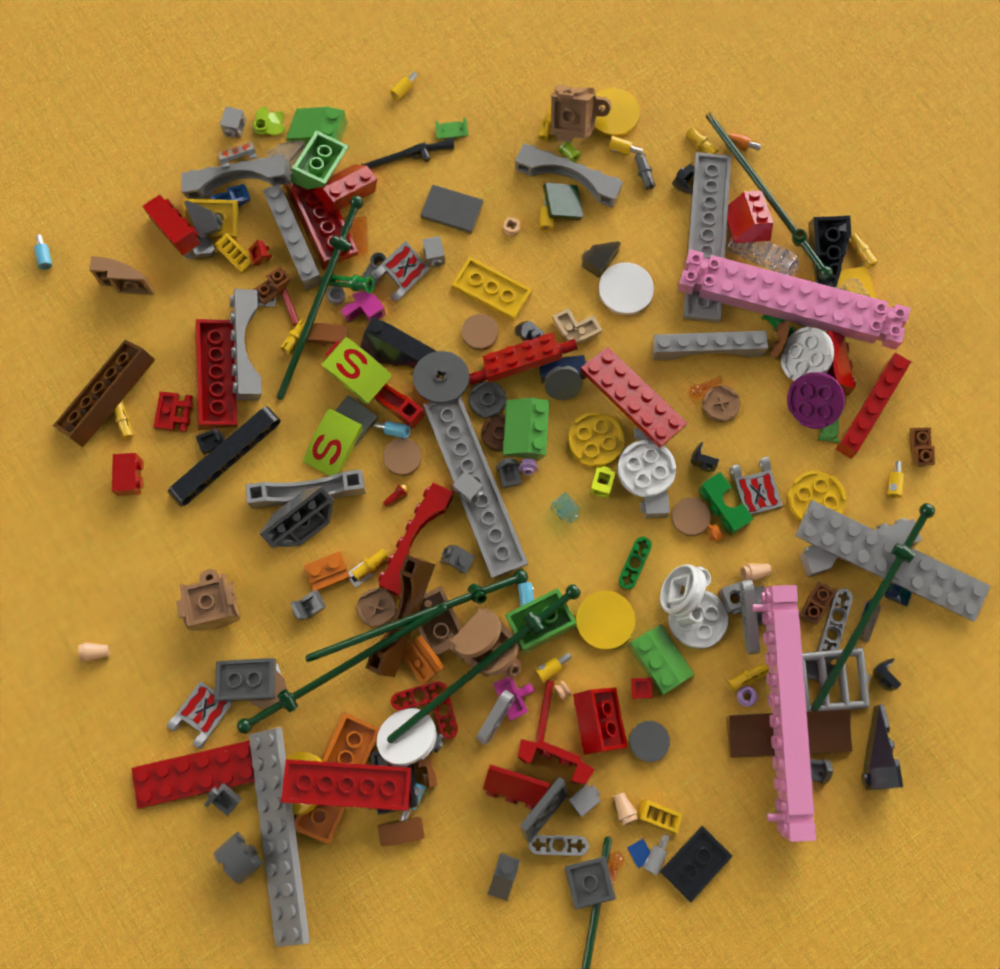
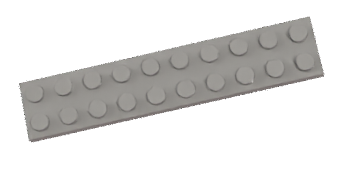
[683,152,731,323]
[423,397,528,579]
[795,500,990,622]
[249,727,310,947]

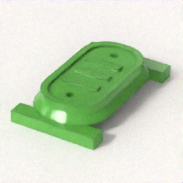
[435,118,469,140]
[818,419,839,443]

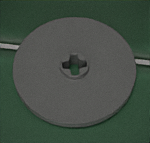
[413,351,469,403]

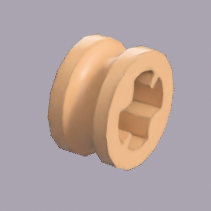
[504,217,520,236]
[554,681,573,701]

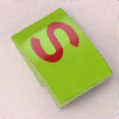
[321,337,393,404]
[303,408,364,476]

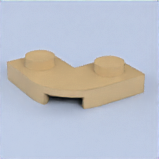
[552,308,603,343]

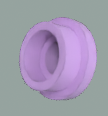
[519,459,538,475]
[737,686,757,707]

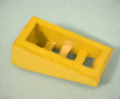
[214,233,253,273]
[637,799,683,834]

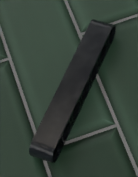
[168,406,281,507]

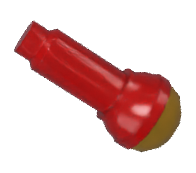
[383,484,409,507]

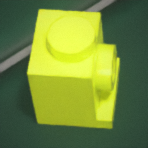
[590,467,616,499]

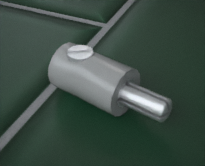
[643,834,670,875]

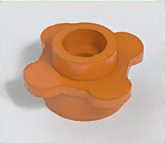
[706,524,723,544]

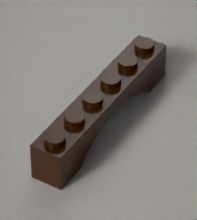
[365,554,435,677]

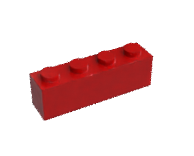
[142,194,200,256]

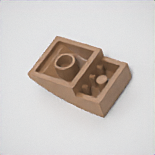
[89,256,155,295]
[418,586,462,655]

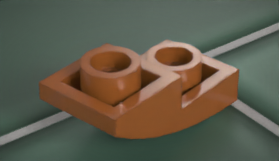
[253,266,291,305]
[770,320,790,360]
[307,323,348,345]
[909,427,935,466]
[799,581,836,625]
[413,756,438,789]
[378,816,425,846]

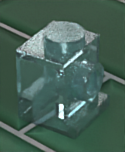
[550,491,580,524]

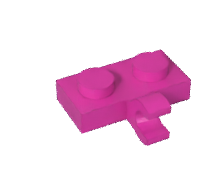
[493,677,534,721]

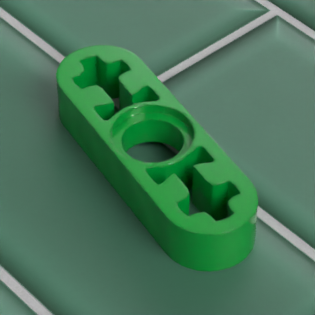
[618,537,652,590]

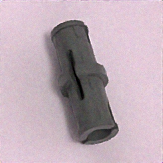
[634,153,656,190]

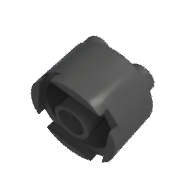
[213,832,263,884]

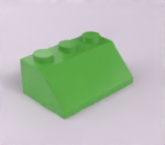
[291,131,349,189]
[503,398,549,461]
[505,588,577,654]
[628,625,695,696]

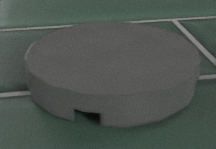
[544,366,582,400]
[469,381,506,418]
[629,721,670,762]

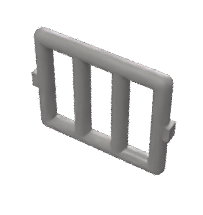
[802,648,870,711]

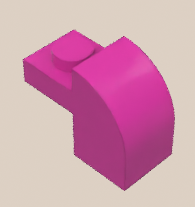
[341,292,386,323]

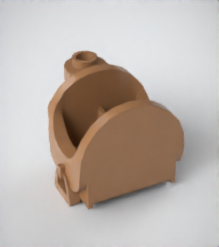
[550,84,612,143]
[176,569,240,631]
[449,607,521,678]

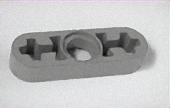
[476,690,515,745]
[528,835,589,856]

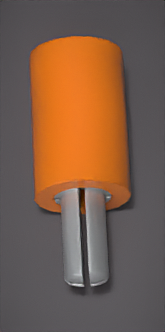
[729,132,761,151]

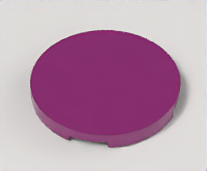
[787,372,845,429]

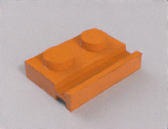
[304,551,351,591]
[402,635,445,685]

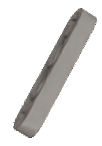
[739,580,760,655]
[816,589,853,663]

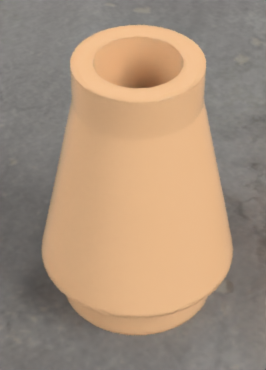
[740,563,772,582]
[78,642,110,662]
[613,793,638,826]

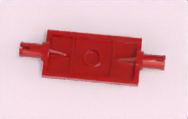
[469,332,578,385]

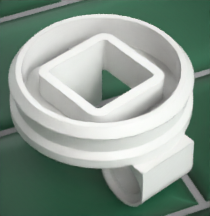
[660,564,711,626]

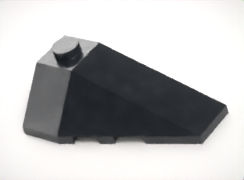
[808,215,851,288]
[360,317,436,368]
[861,704,903,790]

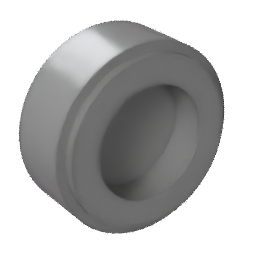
[327,286,346,305]

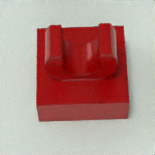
[248,240,272,266]
[631,678,653,699]

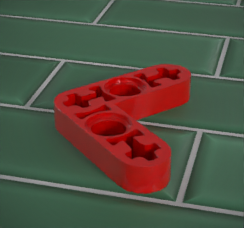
[391,681,458,739]

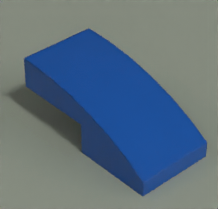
[210,184,251,207]

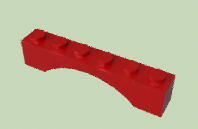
[325,341,424,429]
[835,352,911,459]
[378,482,454,597]

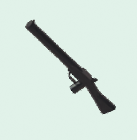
[361,137,455,169]

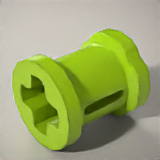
[558,142,582,163]

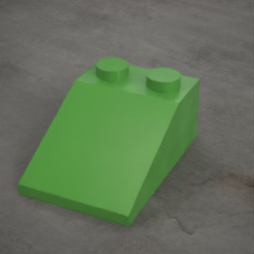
[286,106,347,145]

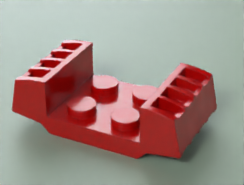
[517,739,595,785]

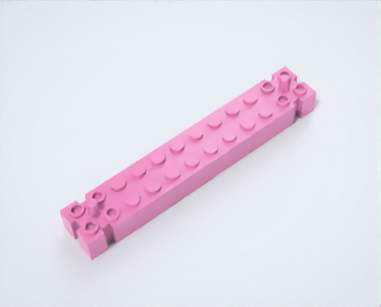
[678,249,911,350]
[752,585,816,842]

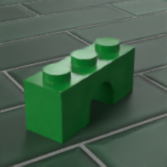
[698,472,754,536]

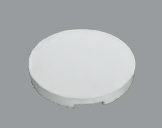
[599,263,654,316]
[781,327,834,381]
[618,440,676,498]
[668,590,728,649]
[377,708,437,767]

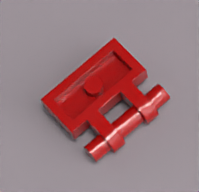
[153,392,193,433]

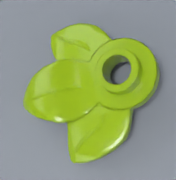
[253,106,286,136]

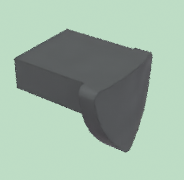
[184,238,215,259]
[496,458,522,489]
[810,759,833,784]

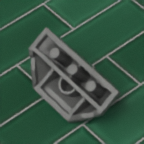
[259,485,334,548]

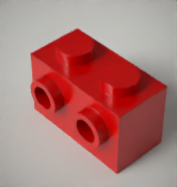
[112,453,144,496]

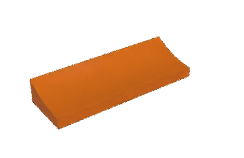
[294,712,380,845]

